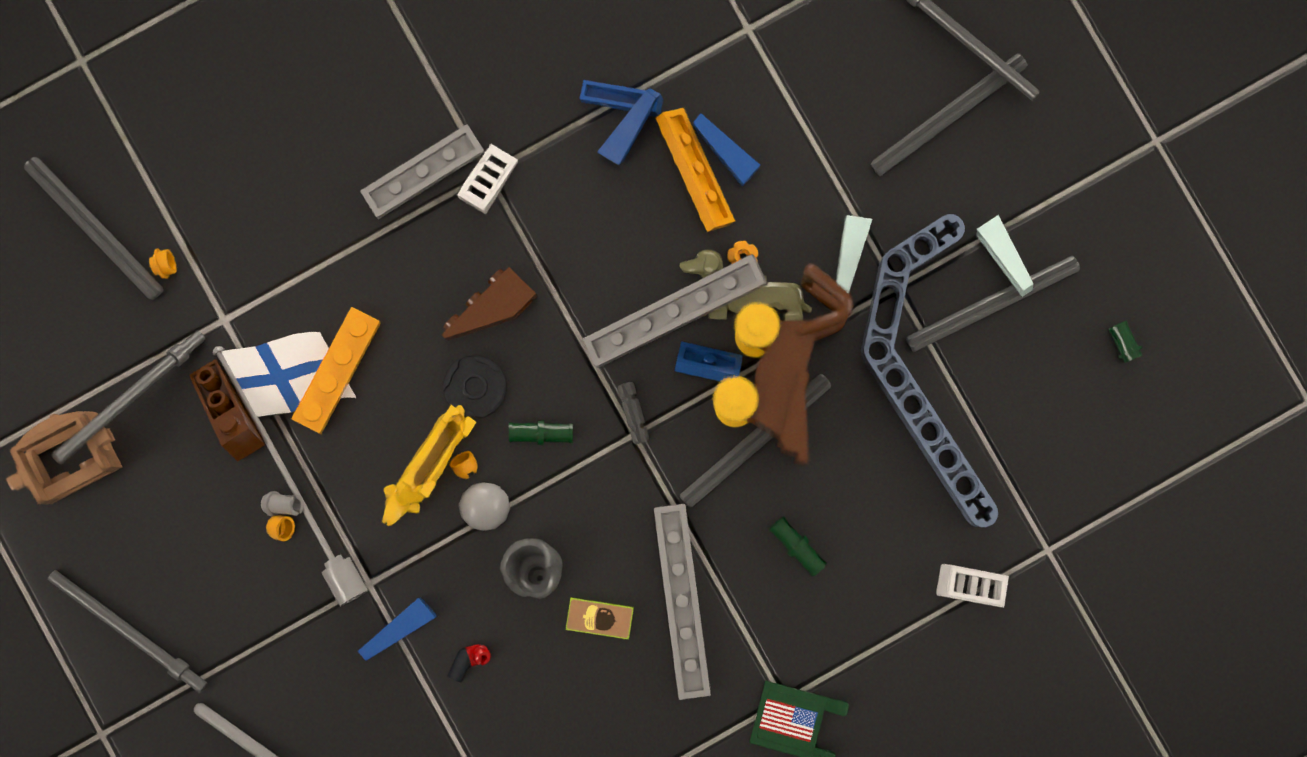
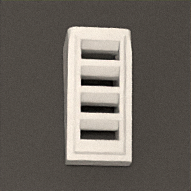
[457,144,518,214]
[936,564,1009,608]

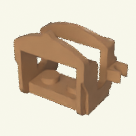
[6,411,122,504]

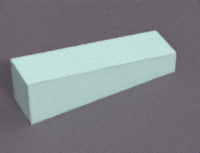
[836,215,872,292]
[976,215,1034,297]

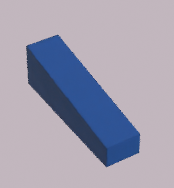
[580,80,663,117]
[597,88,660,165]
[692,114,760,187]
[358,597,438,661]

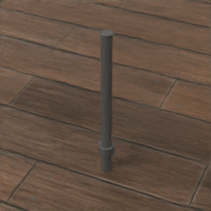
[906,0,1041,101]
[52,330,206,464]
[47,570,208,693]

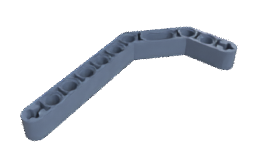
[861,214,998,527]

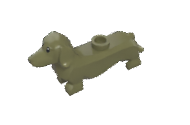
[679,250,812,321]

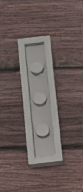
[360,124,485,219]

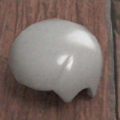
[459,483,510,531]

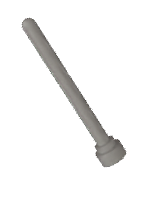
[194,703,278,757]

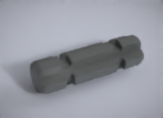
[618,382,649,444]

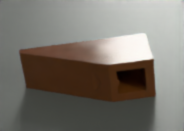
[442,267,538,341]
[189,359,265,462]

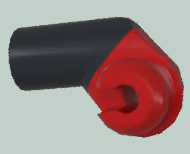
[447,644,491,682]

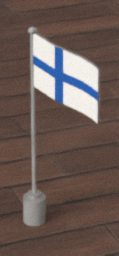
[213,332,368,606]

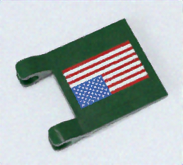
[749,680,849,757]

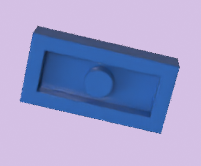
[675,341,743,382]

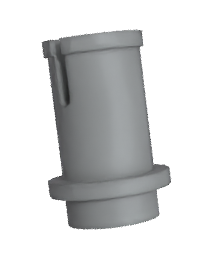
[261,491,304,516]

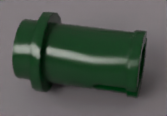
[1108,321,1142,363]

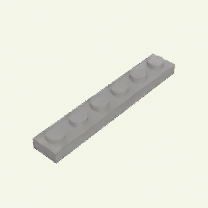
[583,254,768,368]
[654,504,711,700]

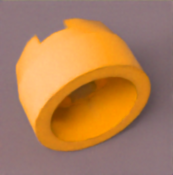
[449,451,478,479]
[266,515,295,542]

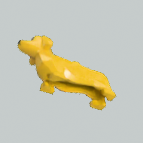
[382,405,476,526]

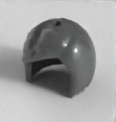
[500,538,563,599]

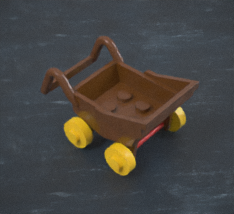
[714,264,853,466]

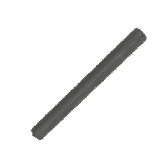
[871,53,1028,176]
[24,157,164,300]
[906,256,1080,352]
[680,374,831,508]

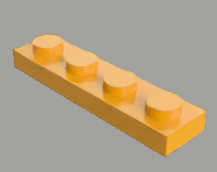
[655,108,735,232]
[291,307,381,434]

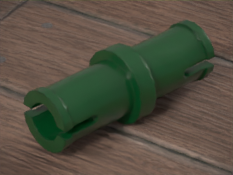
[509,420,573,445]
[769,516,827,577]

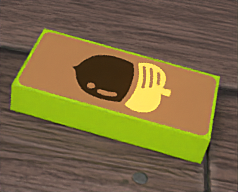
[566,597,634,640]

